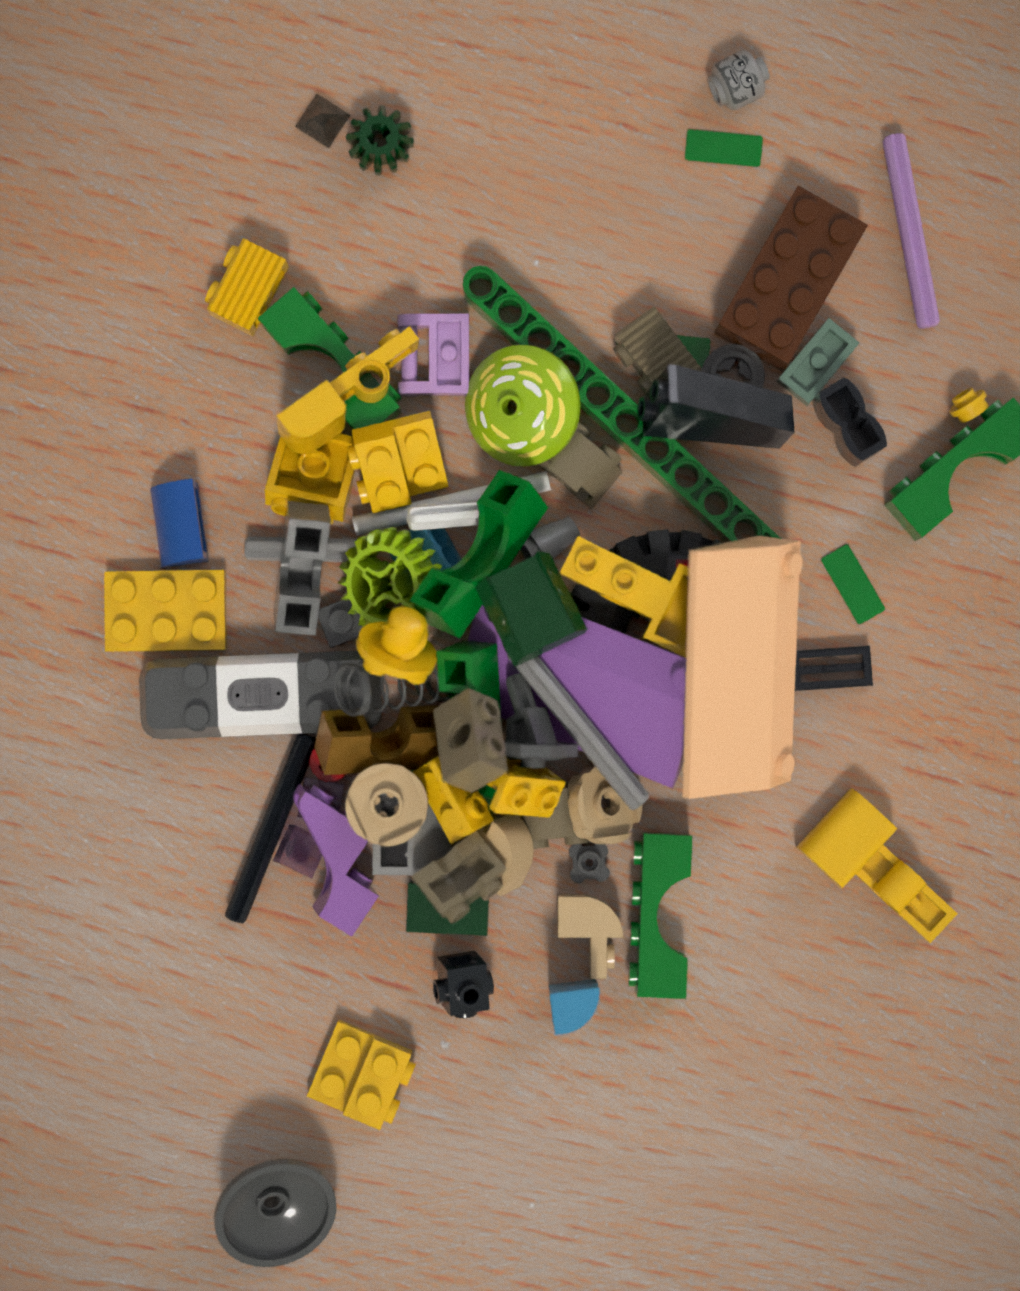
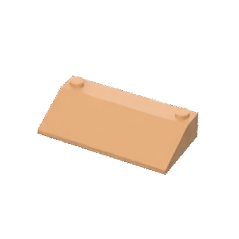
[683,536,803,799]

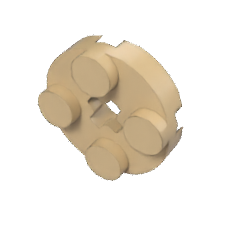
[345,763,428,846]
[568,764,643,845]

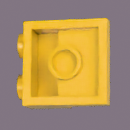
[347,411,449,514]
[265,434,356,525]
[306,1020,416,1130]

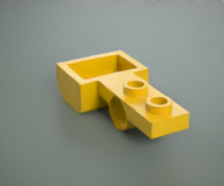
[276,326,419,454]
[560,536,689,659]
[796,788,958,943]

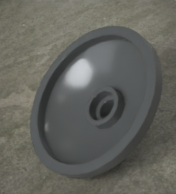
[214,1159,336,1267]

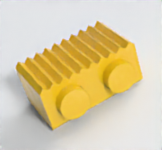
[205,238,289,336]

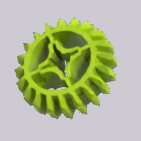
[337,527,443,626]

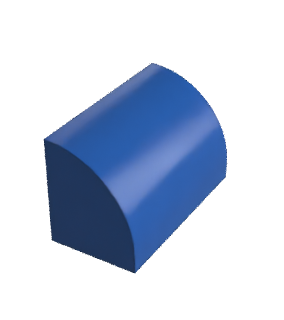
[150,479,209,568]

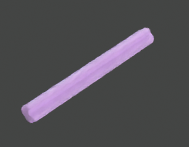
[883,133,940,329]

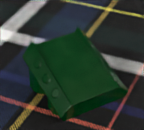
[476,551,588,666]

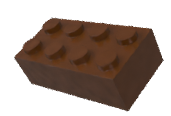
[714,185,868,372]

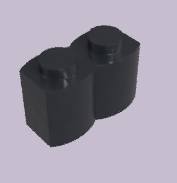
[813,377,887,467]

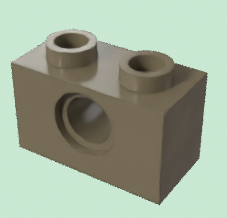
[433,688,508,793]

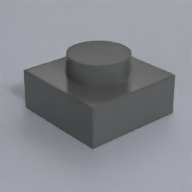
[318,600,364,648]

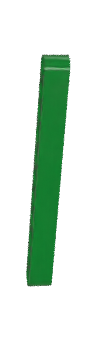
[463,266,782,543]

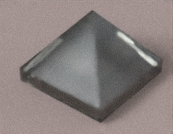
[295,94,350,149]

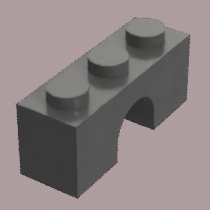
[274,501,331,636]

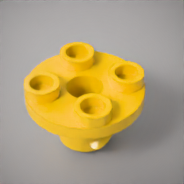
[356,606,437,684]

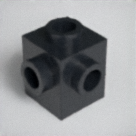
[433,950,494,1018]

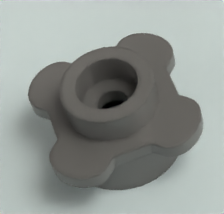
[569,844,610,883]

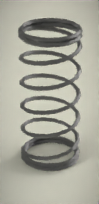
[334,651,451,716]

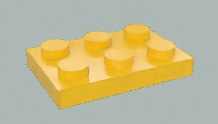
[104,570,227,652]

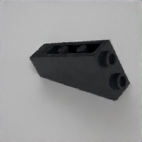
[637,364,795,449]

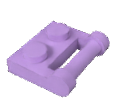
[397,314,469,397]

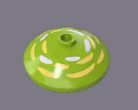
[465,345,581,466]

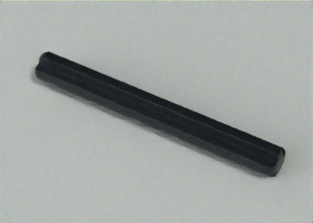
[225,733,316,924]

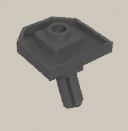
[503,673,578,768]

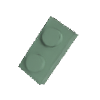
[776,318,859,406]

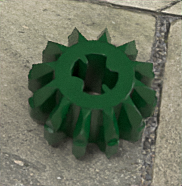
[346,105,414,176]

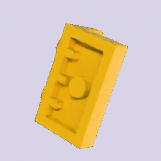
[412,756,494,844]
[487,756,566,818]

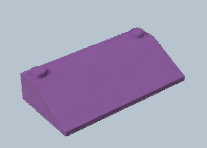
[468,605,687,789]

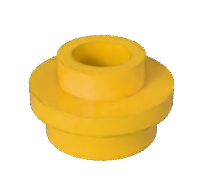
[949,387,989,423]

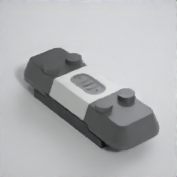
[139,650,382,739]

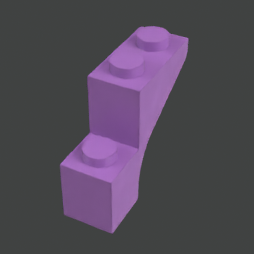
[293,784,379,937]

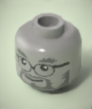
[707,50,770,111]

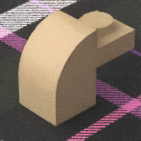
[465,809,534,896]
[557,894,623,979]

